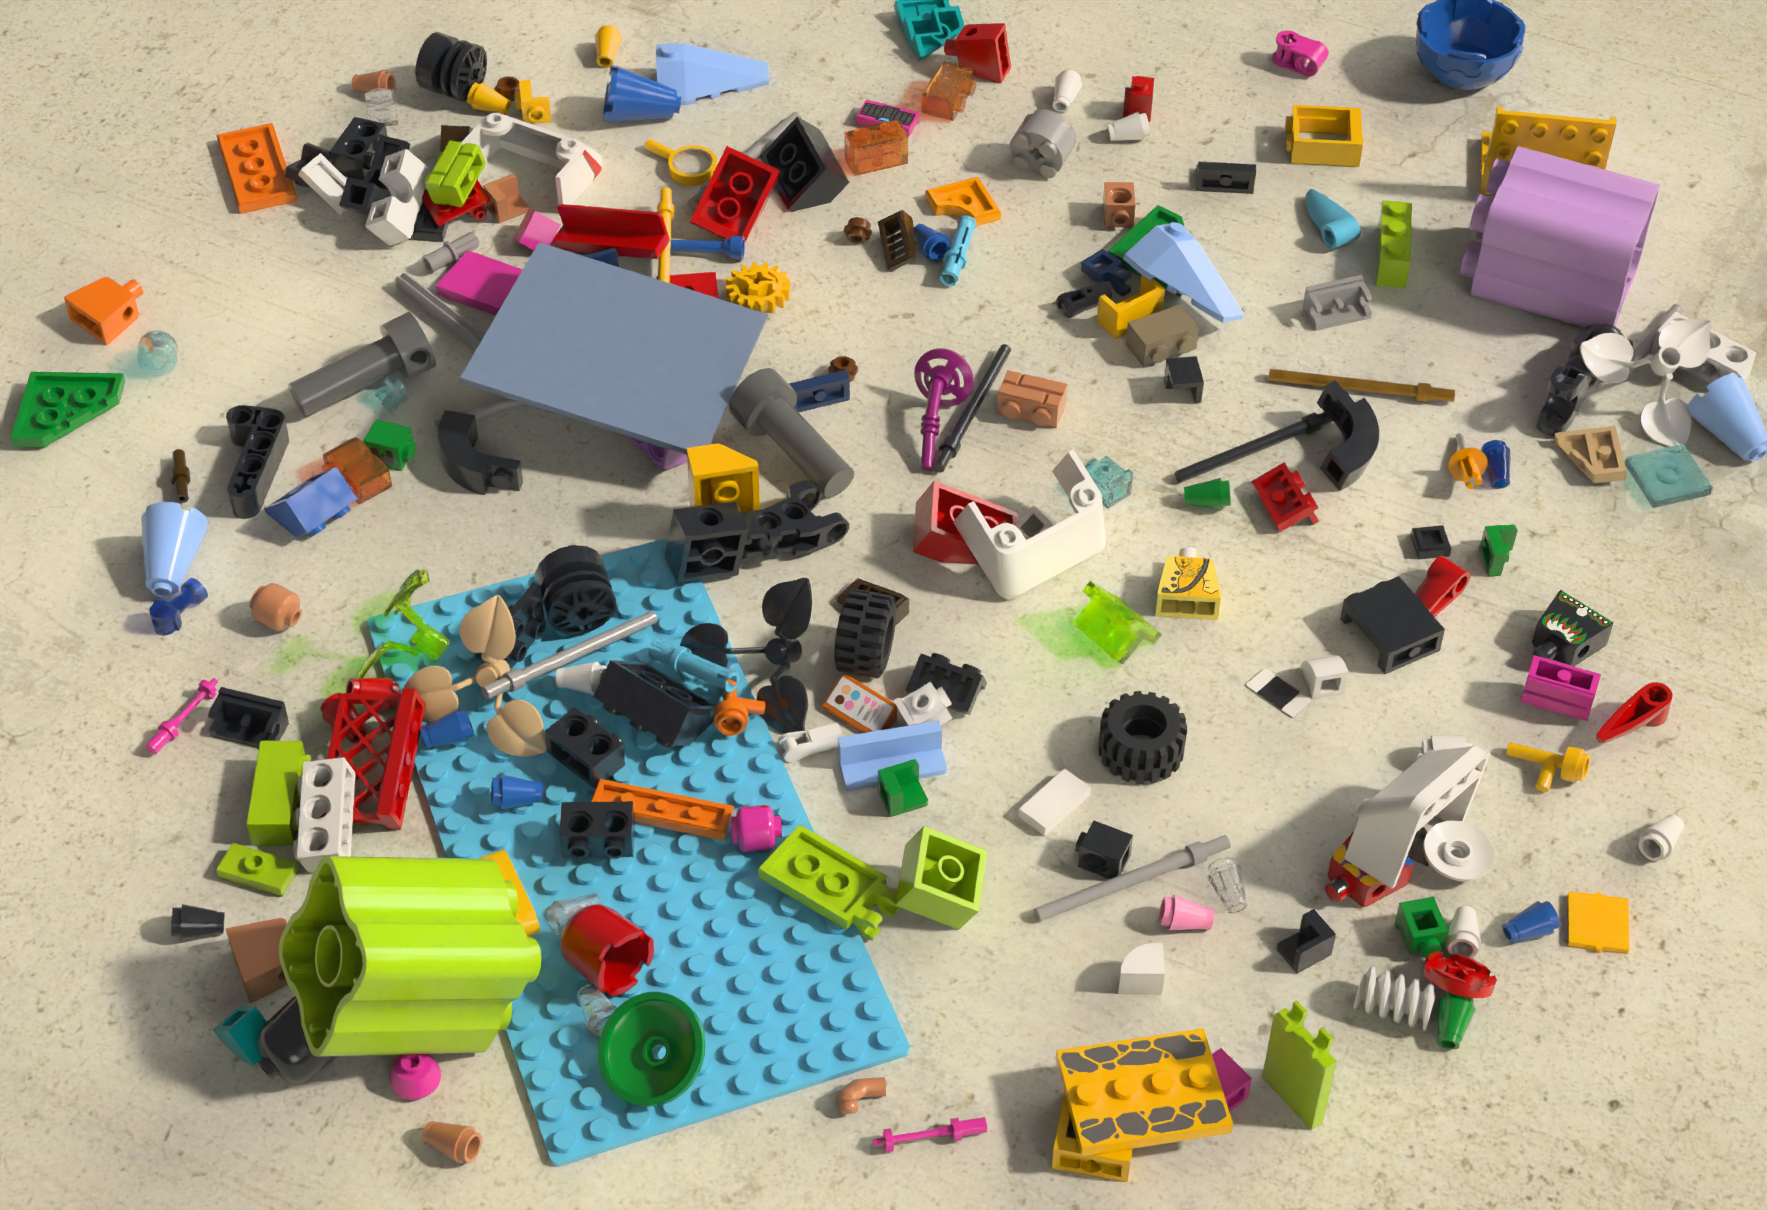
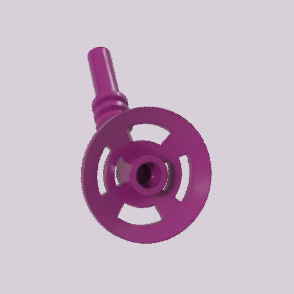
[914,348,974,471]

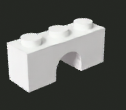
[365,149,430,246]

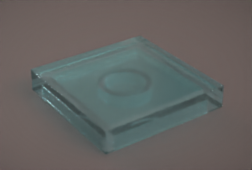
[1625,444,1713,508]

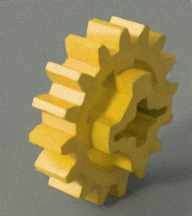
[725,262,791,314]

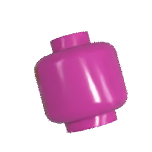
[731,805,782,852]

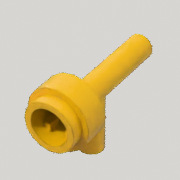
[1506,742,1590,792]

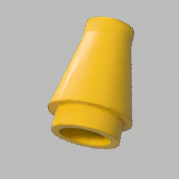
[595,25,622,68]
[467,83,511,115]

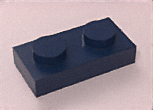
[789,370,850,412]

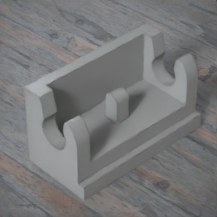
[1303,275,1372,331]

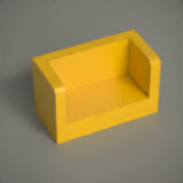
[1097,276,1165,339]

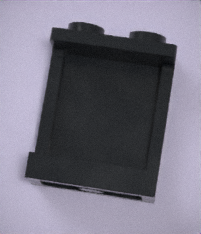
[1340,576,1445,674]

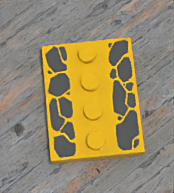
[1056,1028,1233,1156]

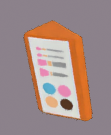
[823,673,897,733]

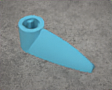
[1306,189,1361,250]

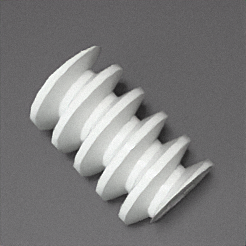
[1353,966,1436,1031]

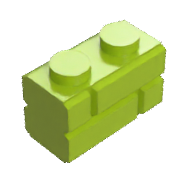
[425,141,486,207]

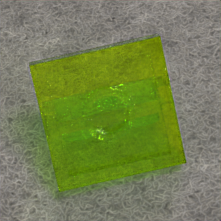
[1073,581,1162,665]

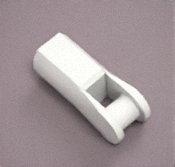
[778,723,843,762]

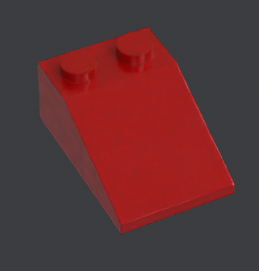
[690,146,780,243]
[913,481,1019,564]

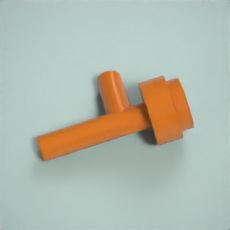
[714,669,765,736]

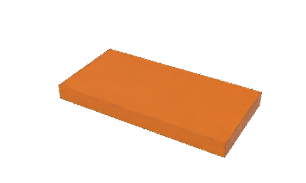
[216,123,297,214]

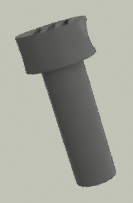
[288,312,436,417]
[729,368,854,497]

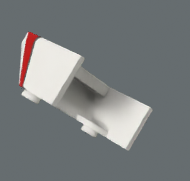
[462,113,602,206]

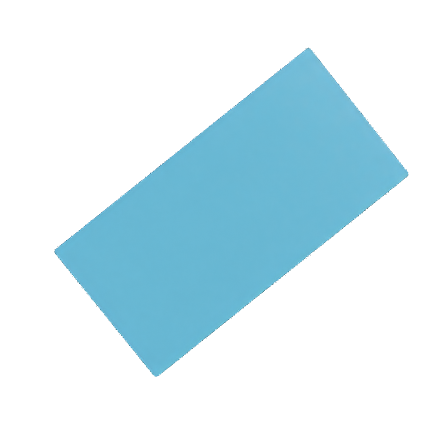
[367,538,910,1167]

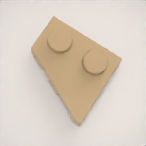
[1554,426,1626,483]

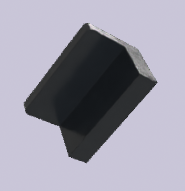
[1196,161,1256,194]

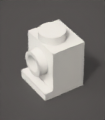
[894,682,952,726]

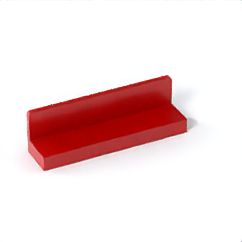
[552,204,670,259]

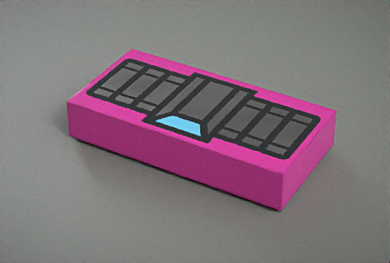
[856,100,919,137]

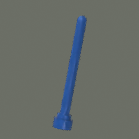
[670,236,745,260]

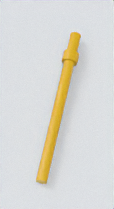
[657,187,674,283]

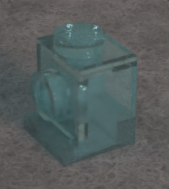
[1084,456,1133,509]

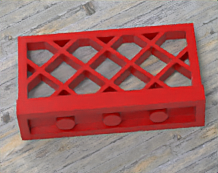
[319,688,426,830]

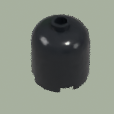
[256,996,338,1084]

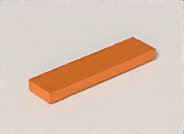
[590,778,735,841]

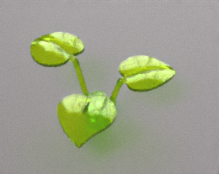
[356,568,451,679]

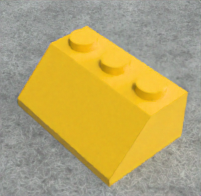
[686,443,760,512]

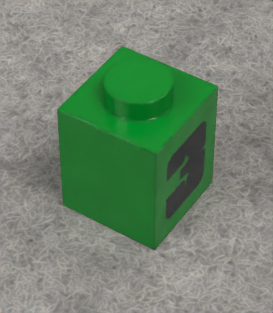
[363,419,416,471]

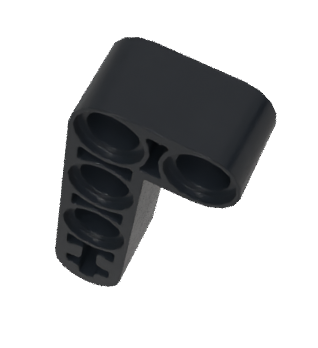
[226,405,289,519]

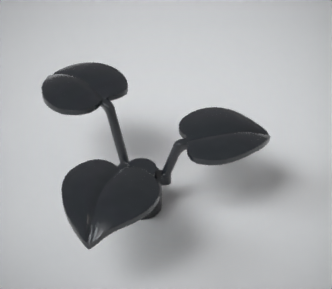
[680,578,812,734]

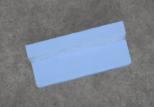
[838,721,947,790]

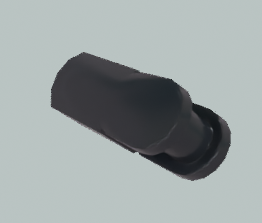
[1056,281,1112,318]

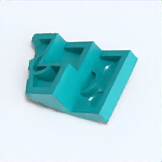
[894,0,965,60]

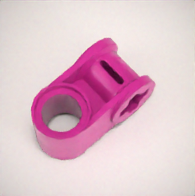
[1272,30,1329,77]

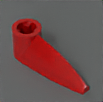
[1415,556,1471,617]
[1596,682,1673,743]

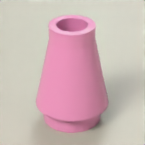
[1159,895,1214,930]

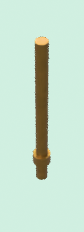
[1268,369,1455,402]

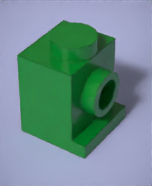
[1394,896,1448,958]

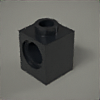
[1075,820,1133,879]

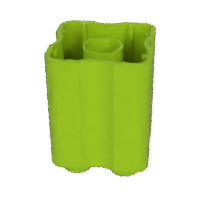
[279,856,541,1057]

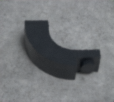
[339,135,411,215]
[1317,380,1379,491]
[438,410,523,495]

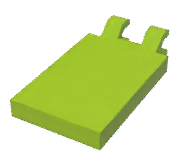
[758,824,901,941]
[1262,1000,1337,1130]

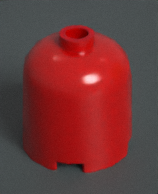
[560,904,655,996]

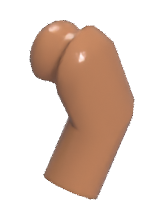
[836,1077,886,1114]

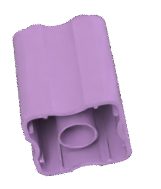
[1460,146,1660,328]

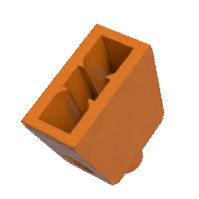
[64,277,143,345]

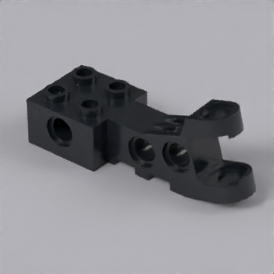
[664,480,850,584]

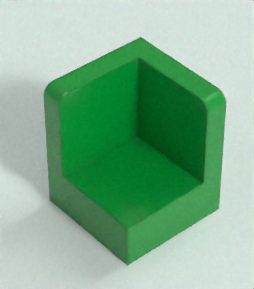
[878,759,928,817]

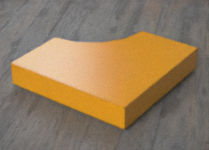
[925,177,1001,226]

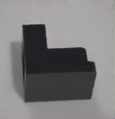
[1164,356,1204,403]
[1276,909,1336,974]

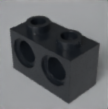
[330,117,388,180]
[545,707,625,789]
[559,801,635,859]

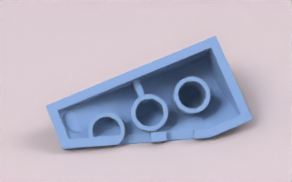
[656,43,769,105]
[1123,222,1244,323]

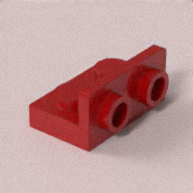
[1251,462,1319,532]

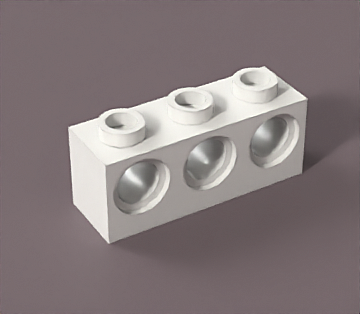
[1651,312,1756,383]
[293,757,355,873]

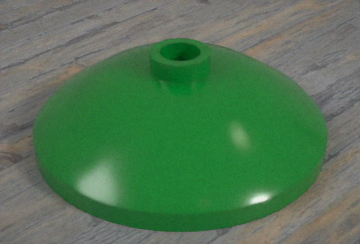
[598,992,705,1107]

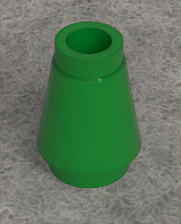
[1184,478,1231,510]
[1437,991,1475,1049]

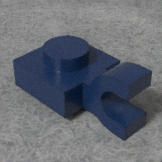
[1081,249,1131,297]

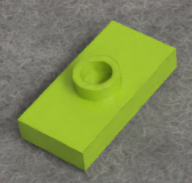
[216,843,298,896]

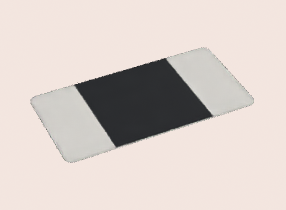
[1246,668,1311,717]

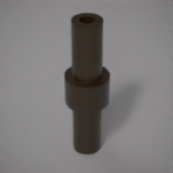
[170,449,190,503]

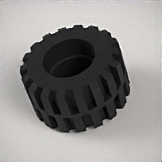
[834,589,897,679]
[1098,691,1187,784]

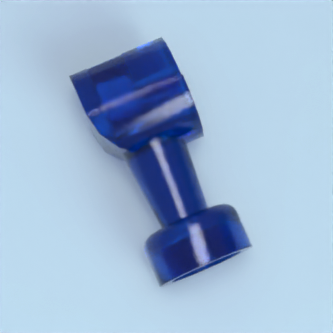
[149,578,208,636]

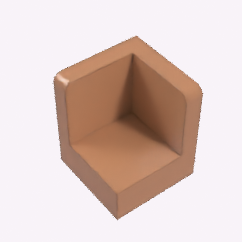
[483,174,529,224]

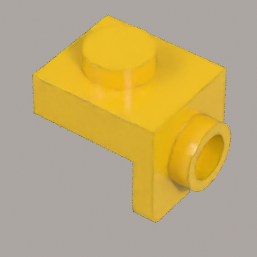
[515,80,551,124]

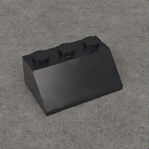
[760,116,850,212]
[593,660,716,748]

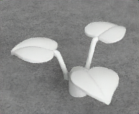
[1580,319,1711,450]

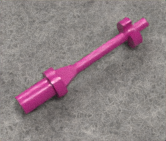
[145,678,218,755]
[873,1117,987,1152]

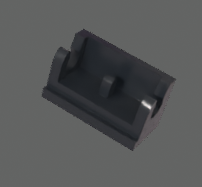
[208,687,289,748]

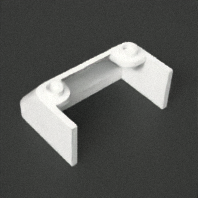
[953,449,1106,600]
[1344,746,1490,889]

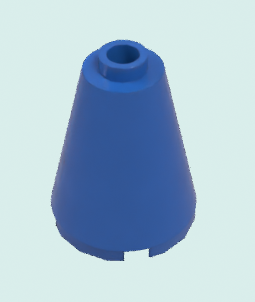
[603,65,681,122]

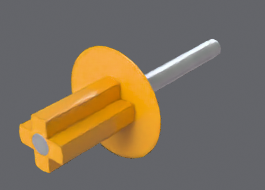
[1448,433,1488,489]

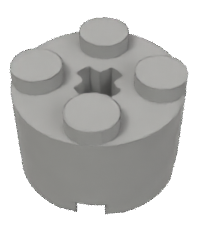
[1010,109,1076,178]

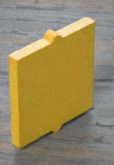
[1567,891,1630,954]

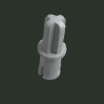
[422,232,480,273]

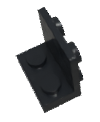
[474,582,546,670]

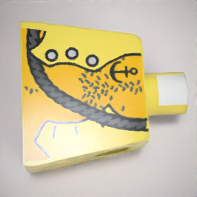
[1155,547,1221,620]

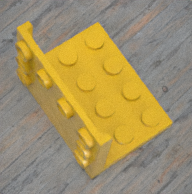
[1480,106,1617,196]

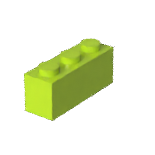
[1376,200,1412,288]
[247,741,311,846]

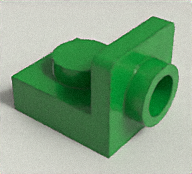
[1479,524,1518,577]

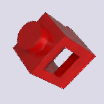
[1123,76,1154,122]

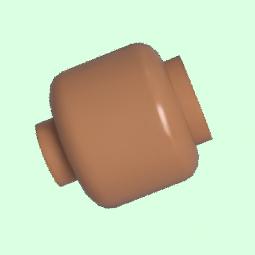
[250,583,302,632]

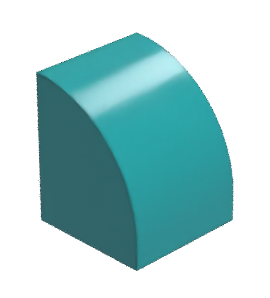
[213,1005,267,1066]

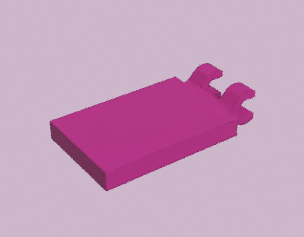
[436,250,523,316]

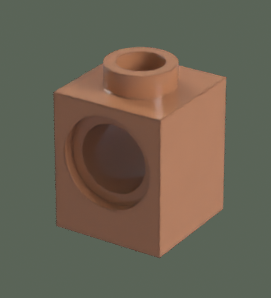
[1103,182,1136,228]

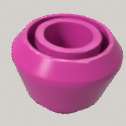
[389,1054,441,1100]

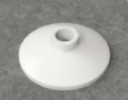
[1423,820,1495,881]

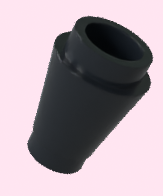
[171,904,225,940]

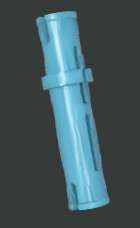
[939,215,976,286]
[648,638,740,693]

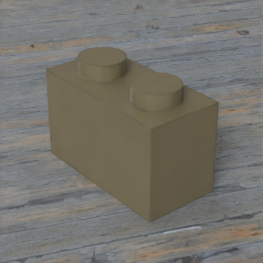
[1126,304,1199,367]

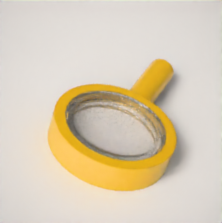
[645,139,717,186]

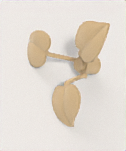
[404,595,547,757]

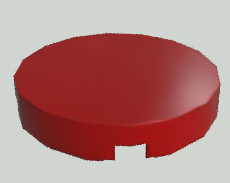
[1421,952,1497,998]

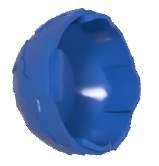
[1416,0,1525,91]

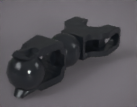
[1536,323,1633,436]

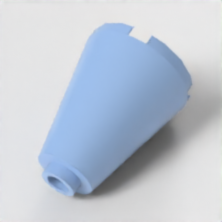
[1687,373,1767,461]
[141,502,208,597]

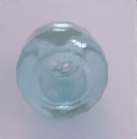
[137,330,178,376]

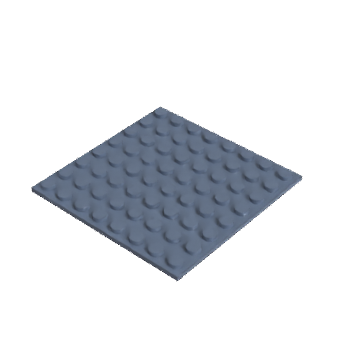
[459,242,768,455]

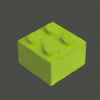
[895,826,987,930]

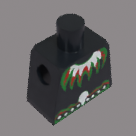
[1532,590,1614,666]

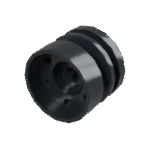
[415,32,487,102]
[535,545,616,634]

